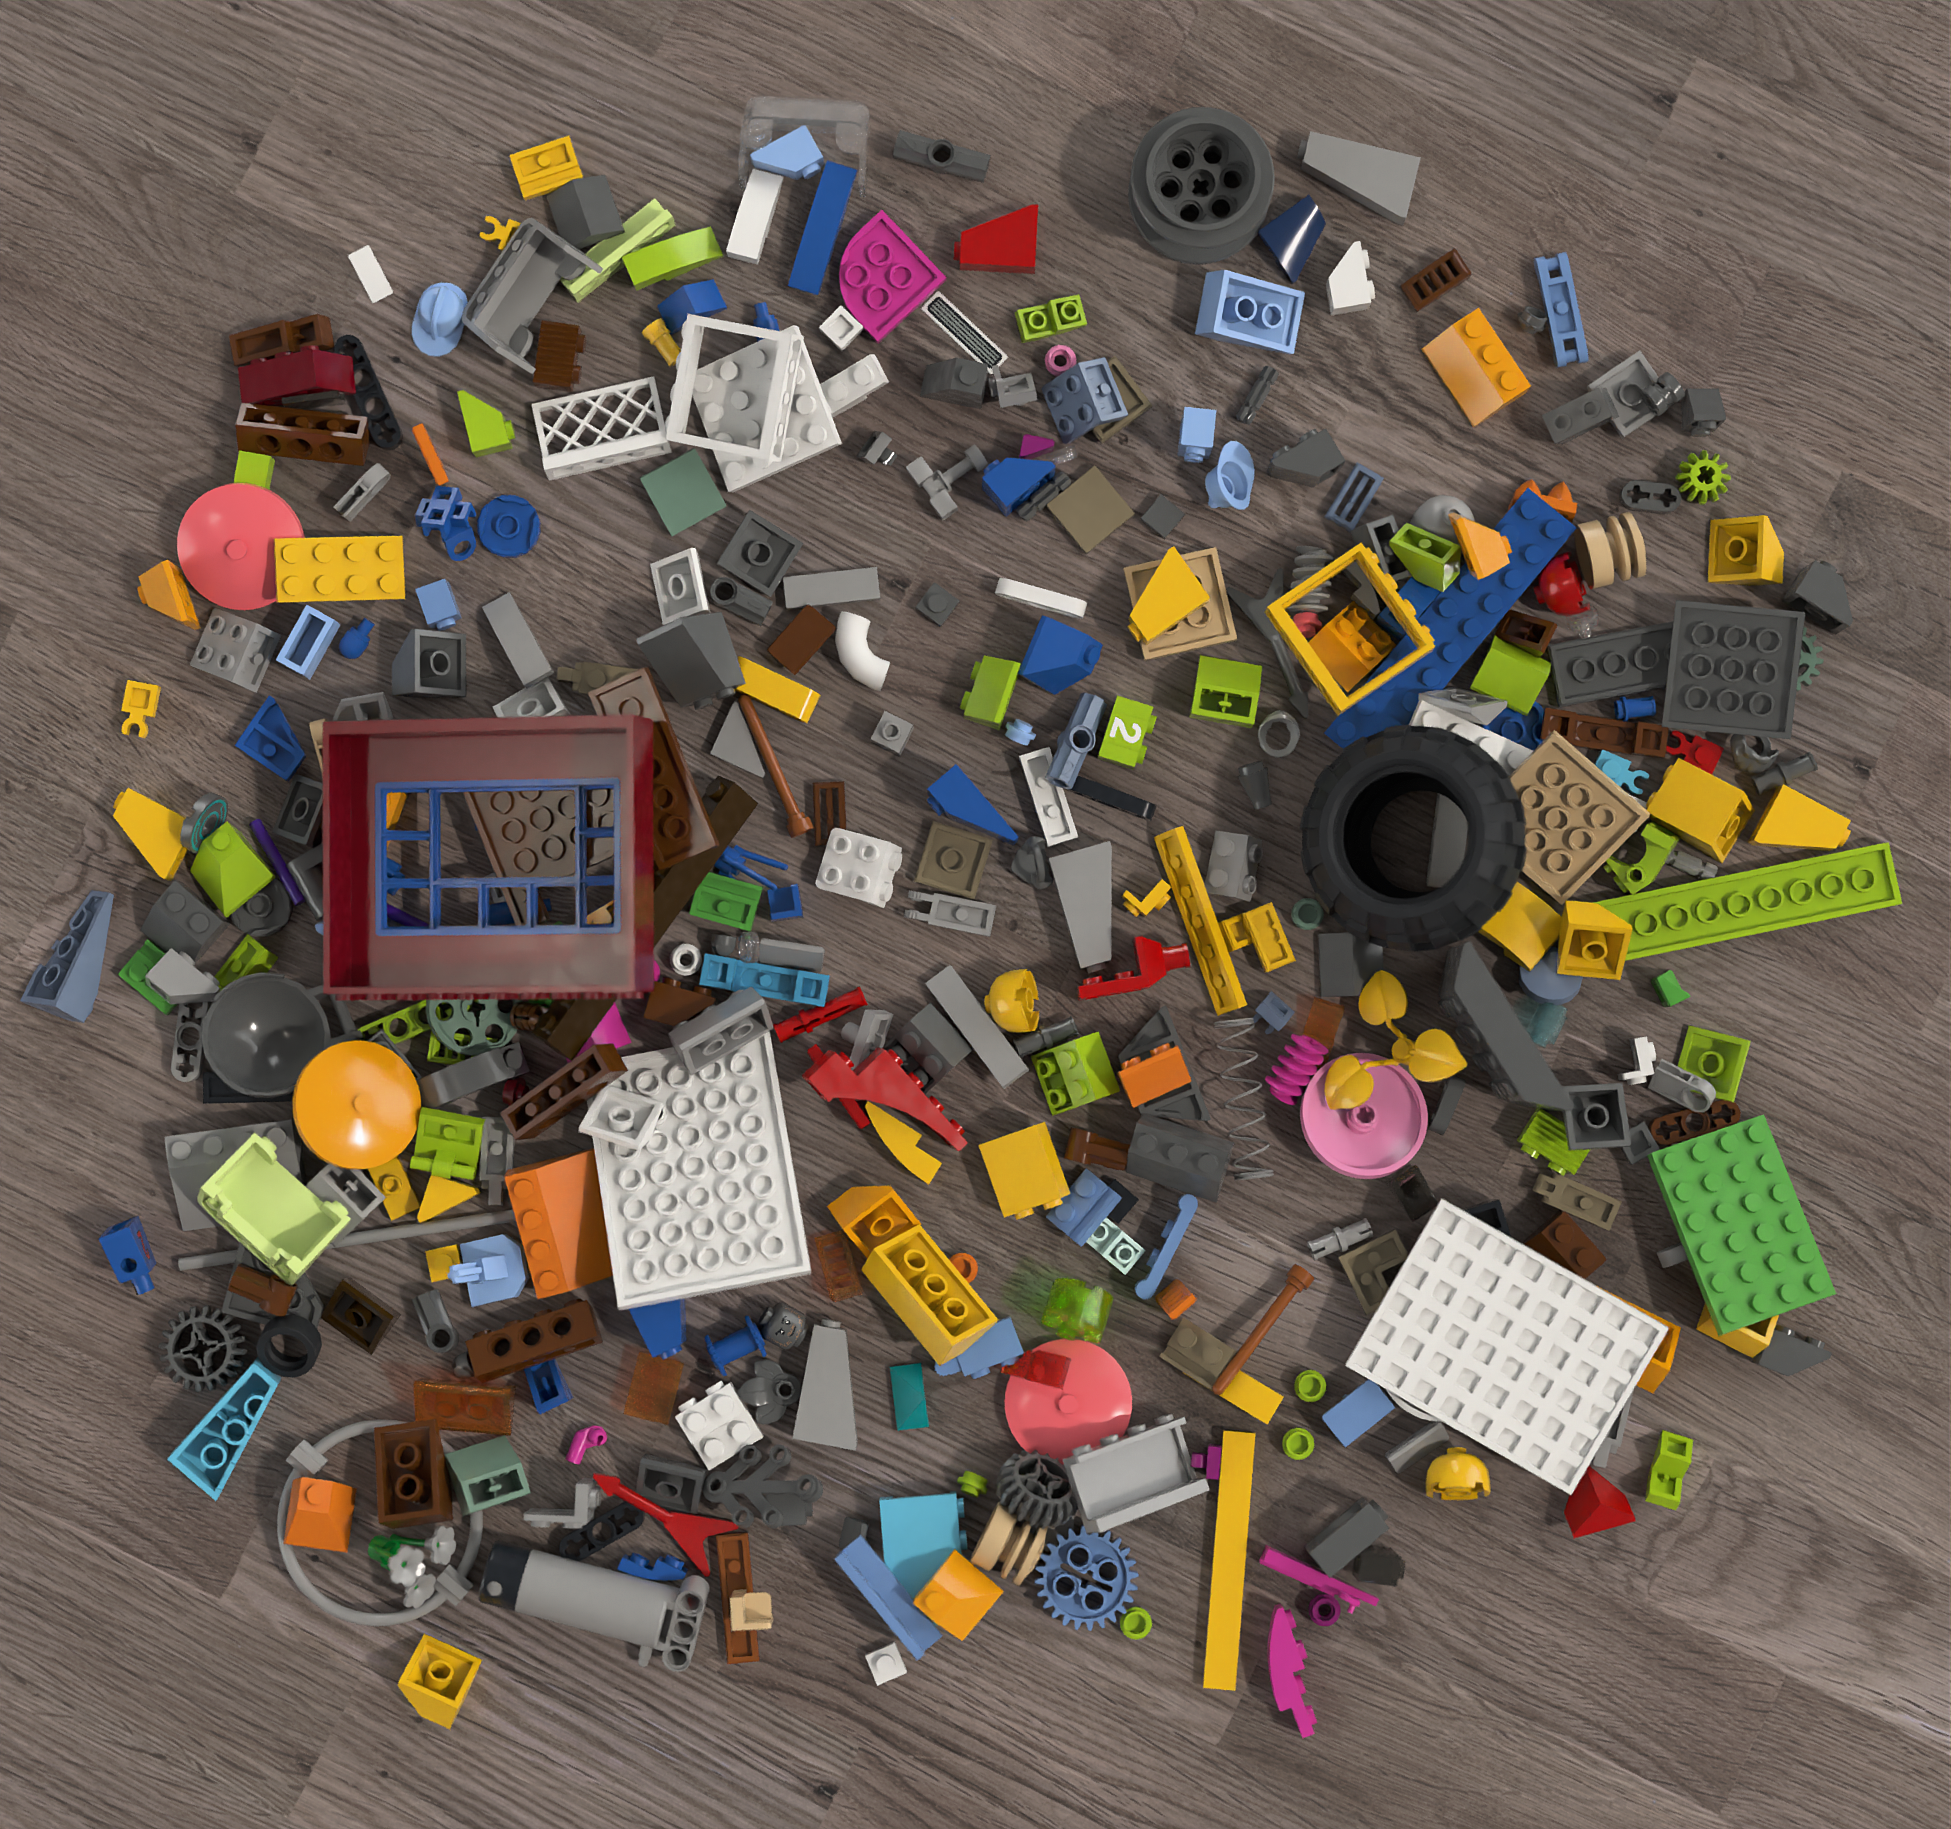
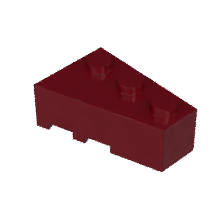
[238,345,356,406]

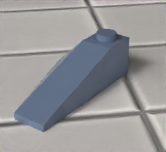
[20,890,114,1023]

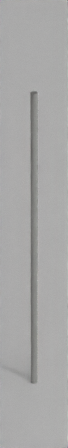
[178,1209,516,1271]

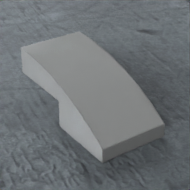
[1342,562,1380,620]

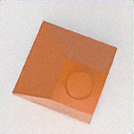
[283,1477,357,1553]

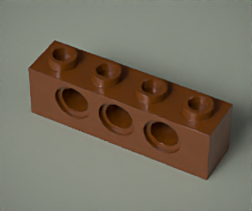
[235,403,369,466]
[500,1044,628,1140]
[465,1299,603,1383]

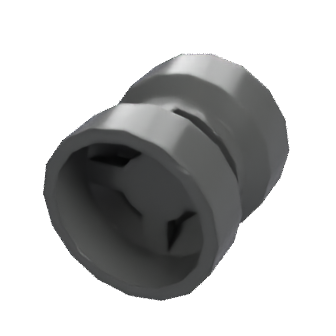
[1640,372,1685,416]

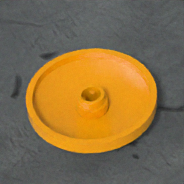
[292,1041,421,1170]

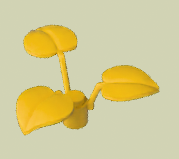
[1324,970,1468,1110]

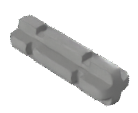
[1664,849,1718,880]

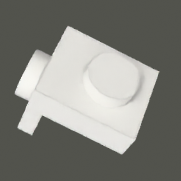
[1617,1037,1656,1085]

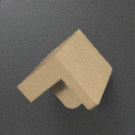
[730,1589,774,1631]

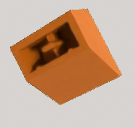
[1117,1043,1192,1108]

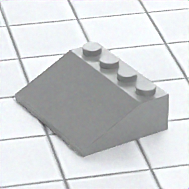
[164,1119,307,1231]

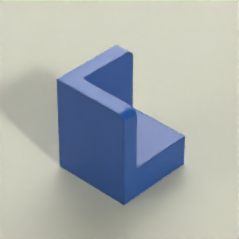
[767,884,804,922]

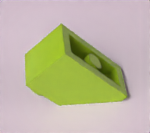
[457,390,516,458]
[1389,522,1461,592]

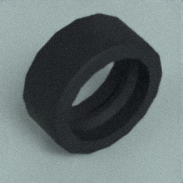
[257,1314,322,1377]

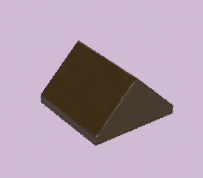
[321,1277,401,1355]

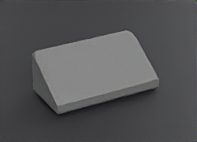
[759,938,825,973]
[1384,1421,1449,1474]

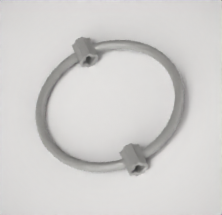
[277,1419,483,1626]

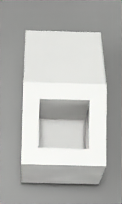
[1326,241,1375,316]

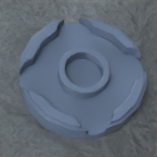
[1519,947,1583,1005]

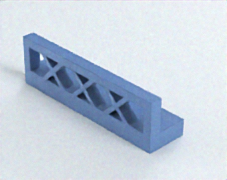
[835,1534,943,1660]

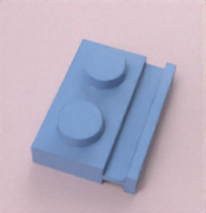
[1046,1168,1122,1247]

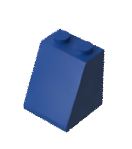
[629,1298,687,1360]

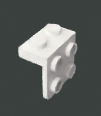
[816,828,902,908]

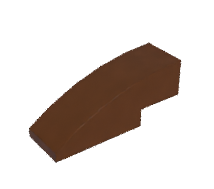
[229,314,335,367]

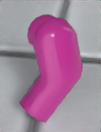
[565,1425,607,1465]

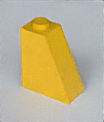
[1127,546,1210,645]
[1748,784,1851,851]
[113,788,188,881]

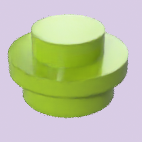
[1294,1370,1326,1402]
[1282,1427,1314,1460]
[957,1471,988,1498]
[1120,1607,1152,1639]

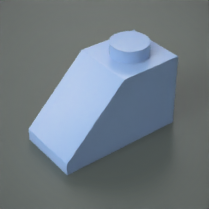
[750,125,824,180]

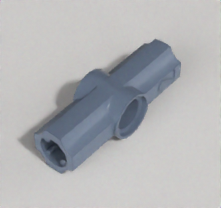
[1045,692,1107,790]

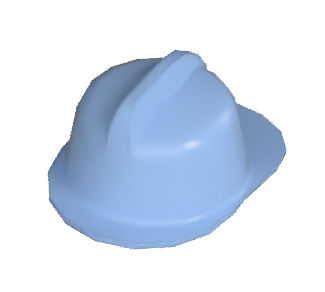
[412,282,468,356]
[1205,441,1255,510]

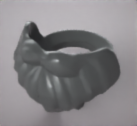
[1730,734,1779,773]
[1011,837,1053,889]

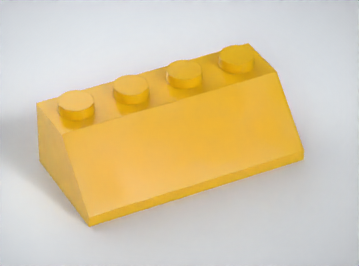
[861,1224,998,1366]

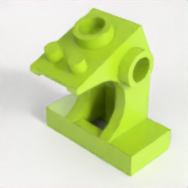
[1604,821,1681,895]

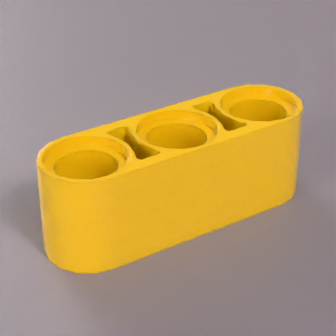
[734,656,821,724]

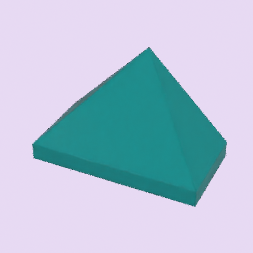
[890,1363,929,1431]

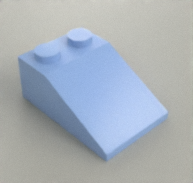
[1195,270,1305,354]

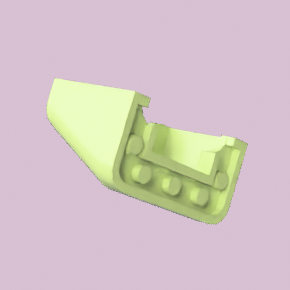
[197,1133,351,1285]

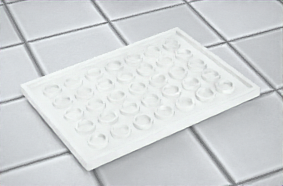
[587,1031,812,1310]

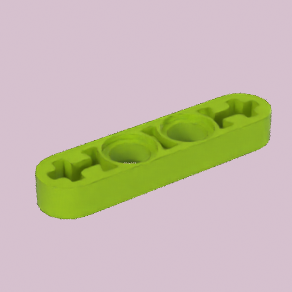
[358,1000,472,1045]

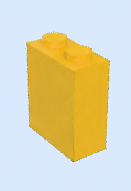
[979,1122,1070,1220]

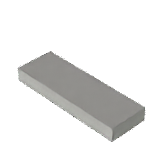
[783,567,881,610]

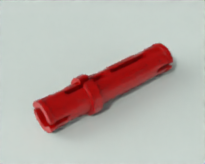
[773,986,868,1043]

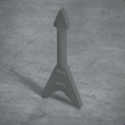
[1226,568,1308,719]

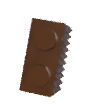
[533,320,586,392]

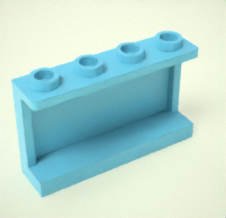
[879,1491,967,1630]

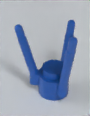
[714,845,788,891]

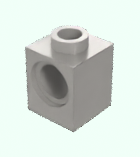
[871,711,914,757]

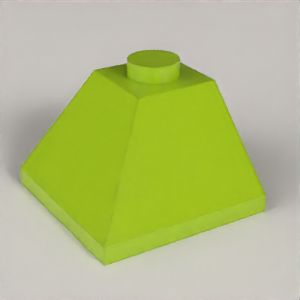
[190,821,276,918]

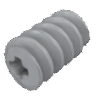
[1288,546,1335,614]

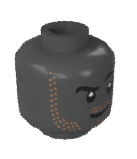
[759,1302,808,1350]

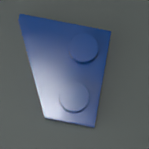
[235,695,307,782]

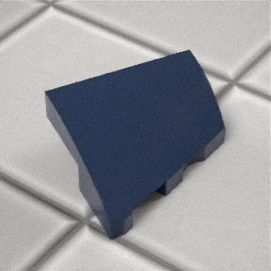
[1258,195,1326,284]

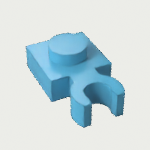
[1594,750,1650,795]

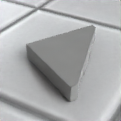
[710,701,765,779]

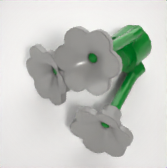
[368,1525,456,1609]

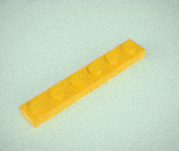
[1154,826,1247,1016]

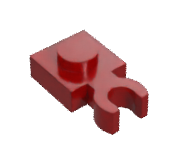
[1666,731,1724,775]

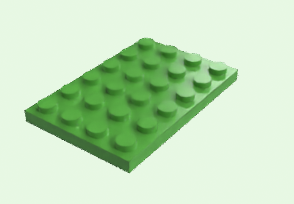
[1647,1114,1836,1336]

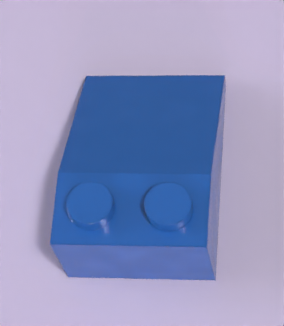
[927,764,1019,845]

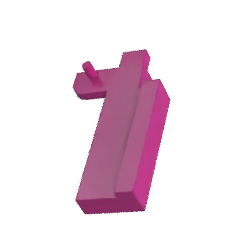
[1258,1545,1379,1614]

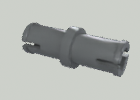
[1751,752,1818,795]
[1012,1016,1079,1058]

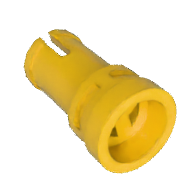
[641,318,681,367]

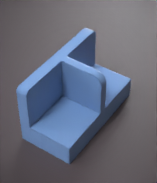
[1322,1379,1395,1447]

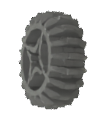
[159,1305,247,1392]
[996,1450,1078,1529]

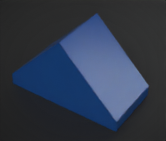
[657,279,727,335]
[524,1359,573,1415]

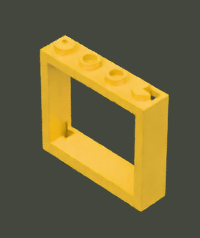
[1264,542,1435,716]

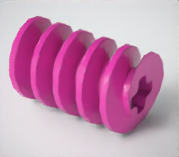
[1265,1034,1329,1105]

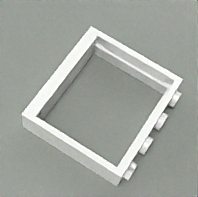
[665,314,804,462]

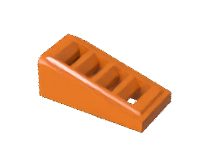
[1155,1279,1196,1320]

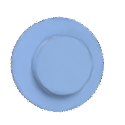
[1005,719,1036,746]

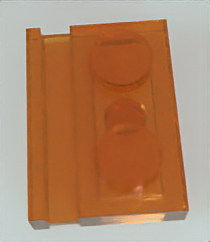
[623,1351,685,1425]

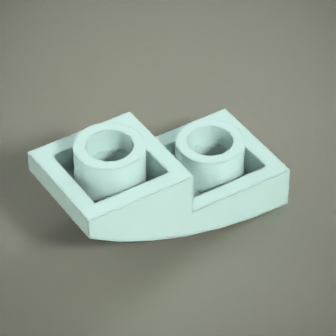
[1086,1217,1146,1275]

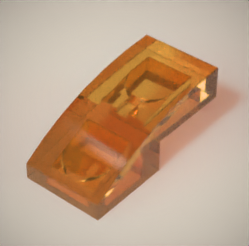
[1301,997,1345,1069]

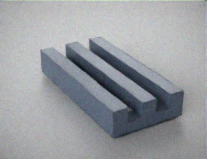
[1324,462,1384,533]

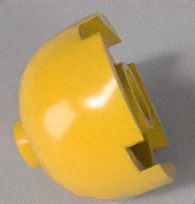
[984,969,1039,1033]
[1425,1447,1491,1501]

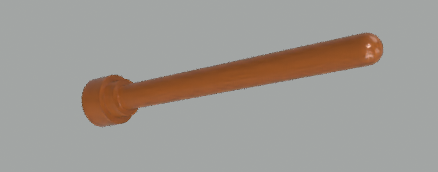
[738,694,814,838]
[1212,1264,1314,1395]

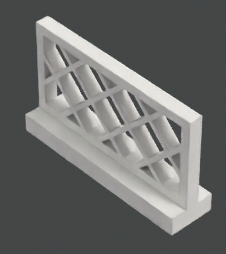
[531,376,672,480]

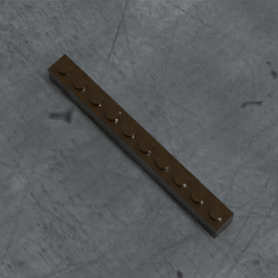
[532,776,759,1061]

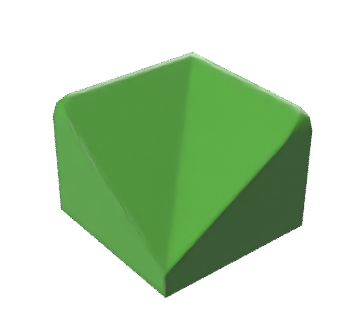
[1650,970,1691,1007]

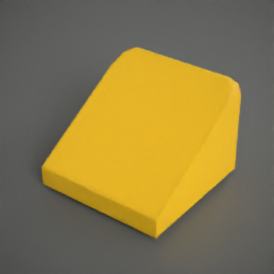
[1218,912,1252,953]

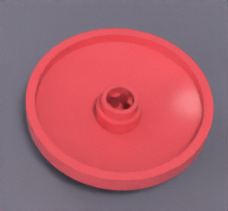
[177,483,305,610]
[1004,1338,1132,1465]

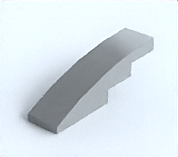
[925,965,1029,1089]

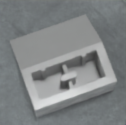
[305,1164,386,1247]

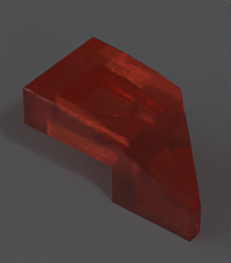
[1001,1350,1071,1390]

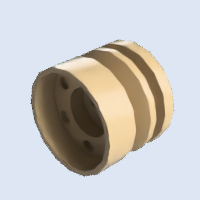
[1574,512,1646,590]
[970,1501,1048,1586]

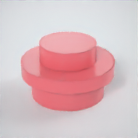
[1293,612,1322,638]

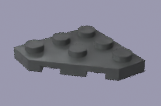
[221,1243,324,1330]

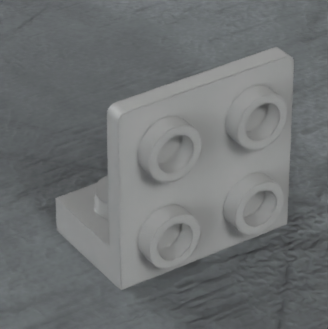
[190,608,281,693]

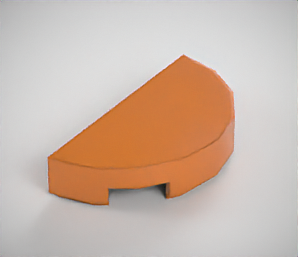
[412,423,449,486]

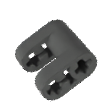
[286,843,323,921]

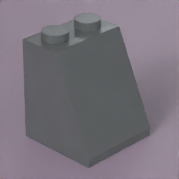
[636,612,746,710]

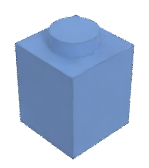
[415,579,462,631]

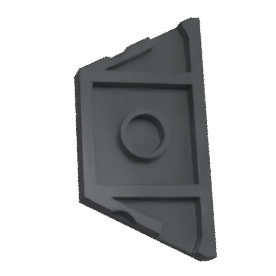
[1117,1005,1211,1121]

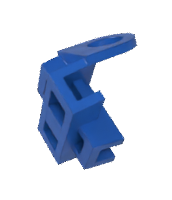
[415,486,476,561]

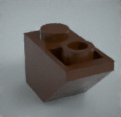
[643,977,717,1026]

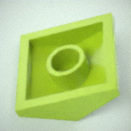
[1678,1025,1751,1103]

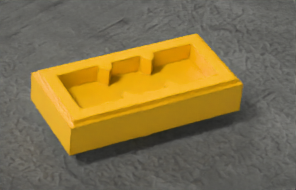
[1241,902,1296,973]
[368,1155,421,1221]

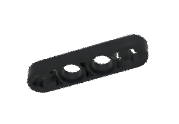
[334,335,403,451]

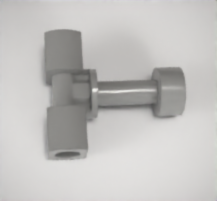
[906,444,988,521]

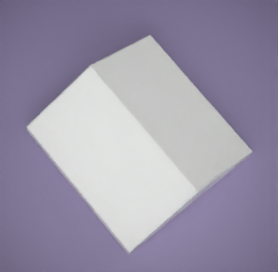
[579,1085,663,1150]

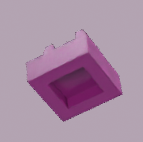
[1191,1444,1222,1480]

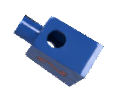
[98,1216,156,1295]

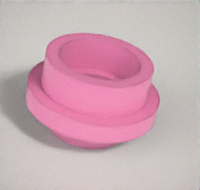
[1045,345,1076,377]

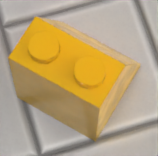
[1646,758,1755,863]

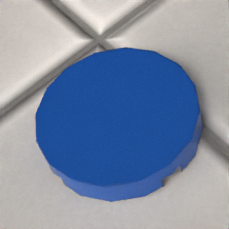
[477,495,541,558]

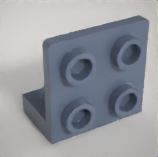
[1042,357,1128,444]

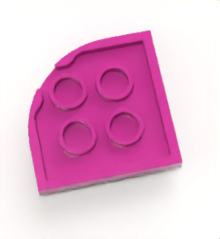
[839,210,947,344]

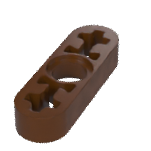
[1648,1100,1741,1145]

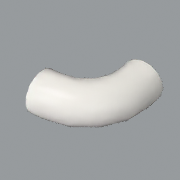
[835,611,890,691]

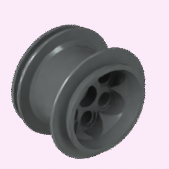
[1128,107,1275,265]

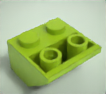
[1189,655,1262,728]
[1031,1031,1120,1116]

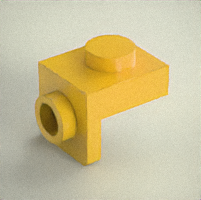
[1121,879,1171,917]

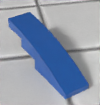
[788,160,857,295]

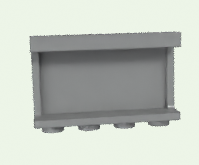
[1062,1413,1209,1533]

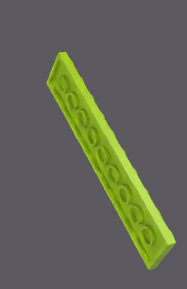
[1593,842,1902,961]

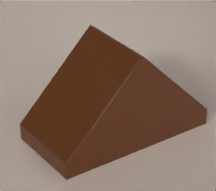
[1495,609,1558,658]

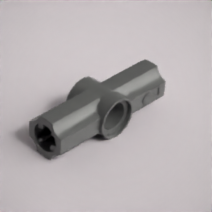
[893,130,991,183]

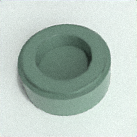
[1291,898,1324,930]

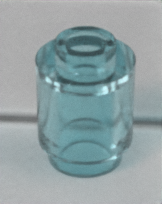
[1526,1002,1568,1048]

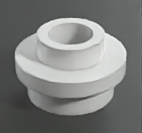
[670,944,702,976]

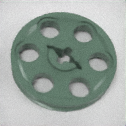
[426,993,522,1056]

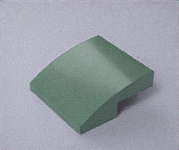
[639,448,727,536]

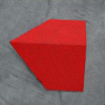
[1564,1466,1635,1538]

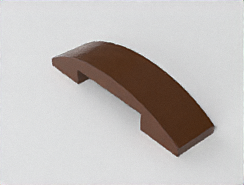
[1540,708,1669,758]

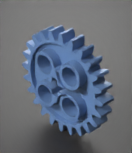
[1034,1524,1139,1631]

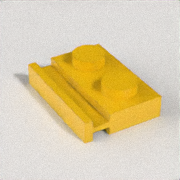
[509,136,583,201]

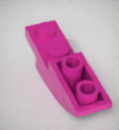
[1267,1603,1317,1738]

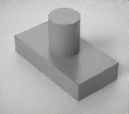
[841,1010,894,1071]

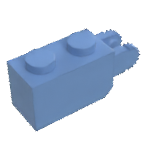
[934,1316,1024,1379]

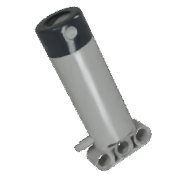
[479,1540,709,1672]

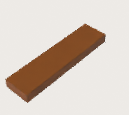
[716,1532,760,1664]

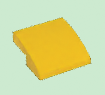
[1479,882,1562,972]

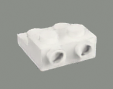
[675,1380,764,1470]

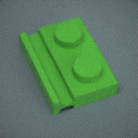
[689,872,763,931]
[118,939,178,1015]

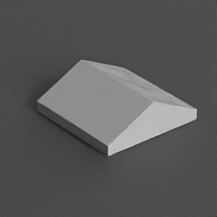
[1418,687,1507,726]

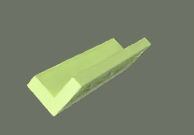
[560,199,675,303]

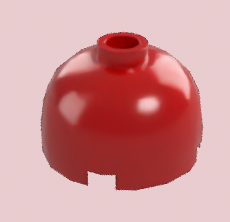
[1534,551,1590,616]

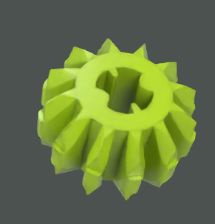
[1675,450,1731,505]

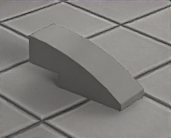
[482,592,554,688]

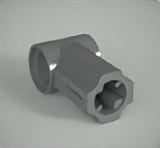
[710,577,773,627]
[412,1289,459,1353]

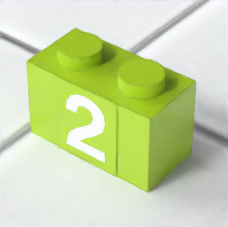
[1097,695,1157,770]

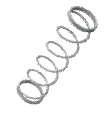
[1213,1018,1274,1181]

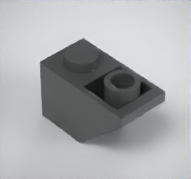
[1681,388,1726,437]
[1752,1324,1832,1376]

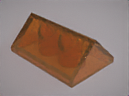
[413,1378,516,1436]

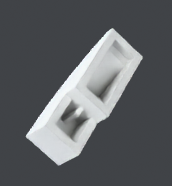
[726,169,783,265]

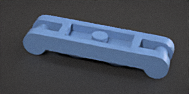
[1534,252,1588,368]
[1134,1194,1198,1299]

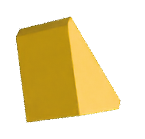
[417,1176,481,1223]

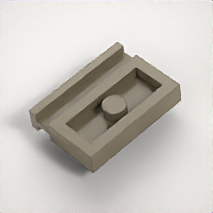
[1159,1318,1238,1390]

